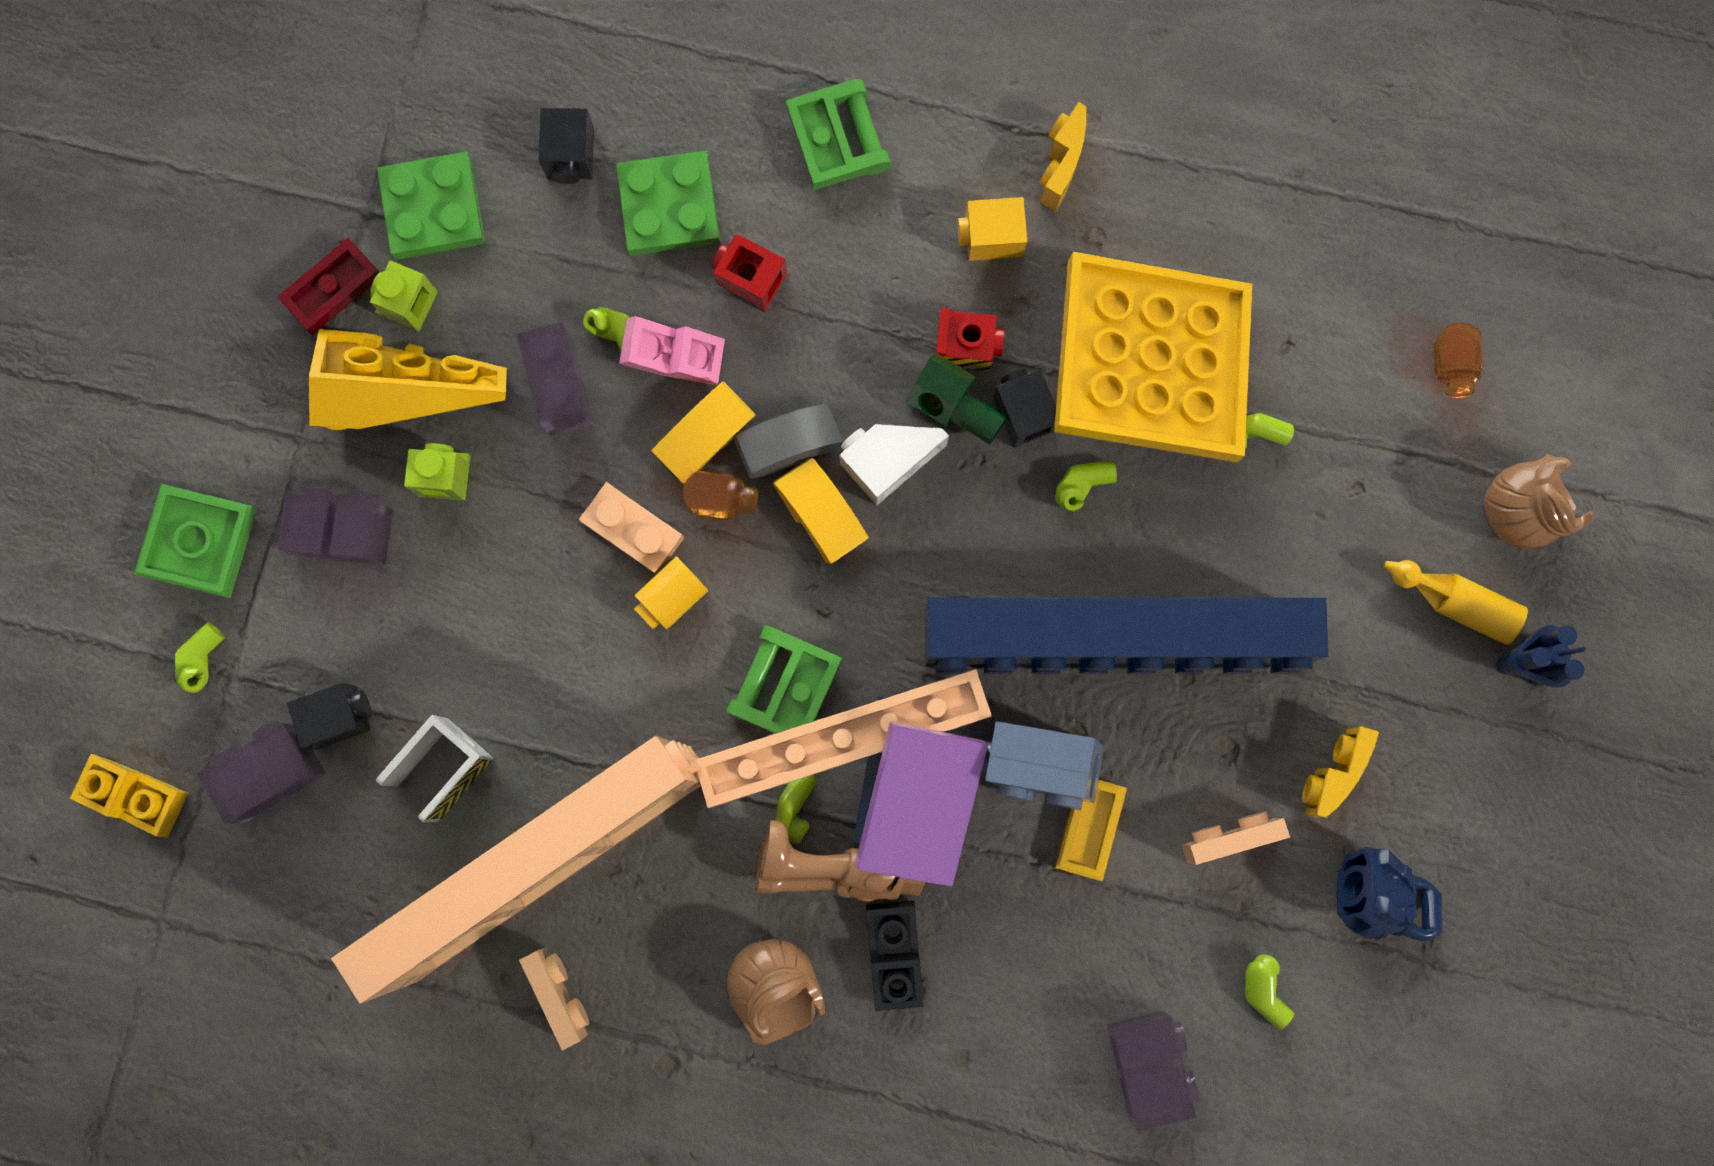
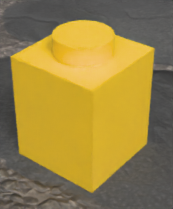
[957,197,1027,261]

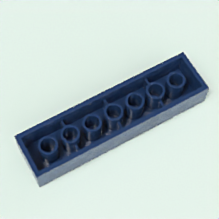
[925,598,1329,675]

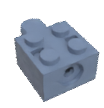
[982,721,1104,810]

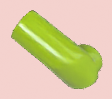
[583,307,631,352]
[1245,413,1294,449]
[1055,460,1117,512]
[175,622,225,693]
[776,775,818,844]
[1245,954,1295,1031]

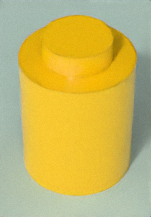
[634,557,708,630]

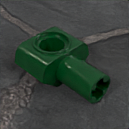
[906,352,1007,445]

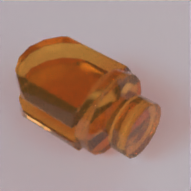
[1433,322,1484,398]
[683,471,758,521]

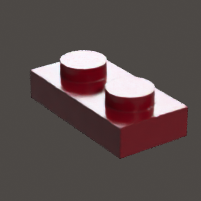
[277,237,380,335]

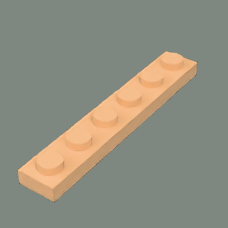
[696,669,992,808]

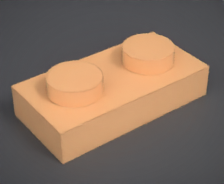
[579,482,684,575]
[1181,812,1290,865]
[519,947,589,1051]

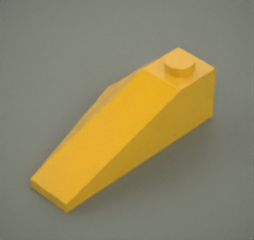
[309,329,507,430]

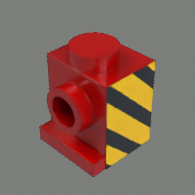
[936,307,1004,371]

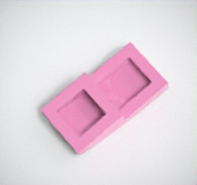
[619,316,725,385]

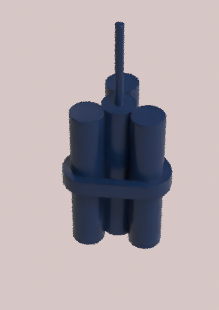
[1496,625,1586,688]

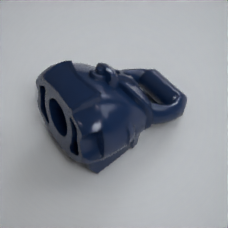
[1336,847,1442,941]

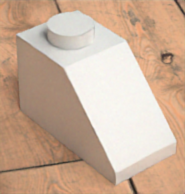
[840,424,949,506]

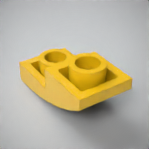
[1040,102,1086,212]
[651,382,756,484]
[772,457,869,564]
[1302,726,1379,818]
[70,754,188,838]

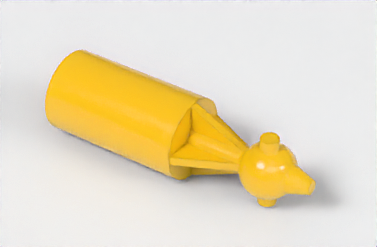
[1383,560,1528,645]

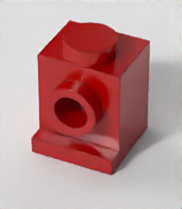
[712,233,787,312]

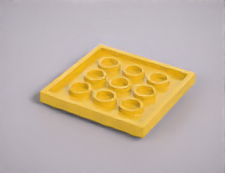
[1054,252,1252,463]

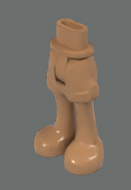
[755,819,925,902]

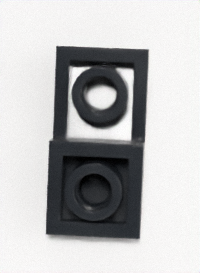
[866,900,924,1011]

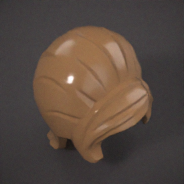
[1484,453,1594,549]
[726,939,825,1045]

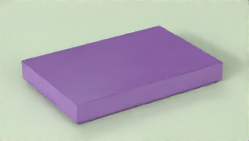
[855,722,988,887]

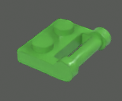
[786,79,892,191]
[726,625,842,734]

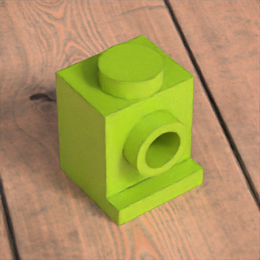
[370,260,438,332]
[404,443,471,501]

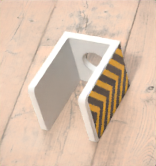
[376,715,493,823]

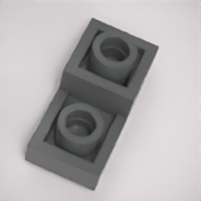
[734,403,844,479]

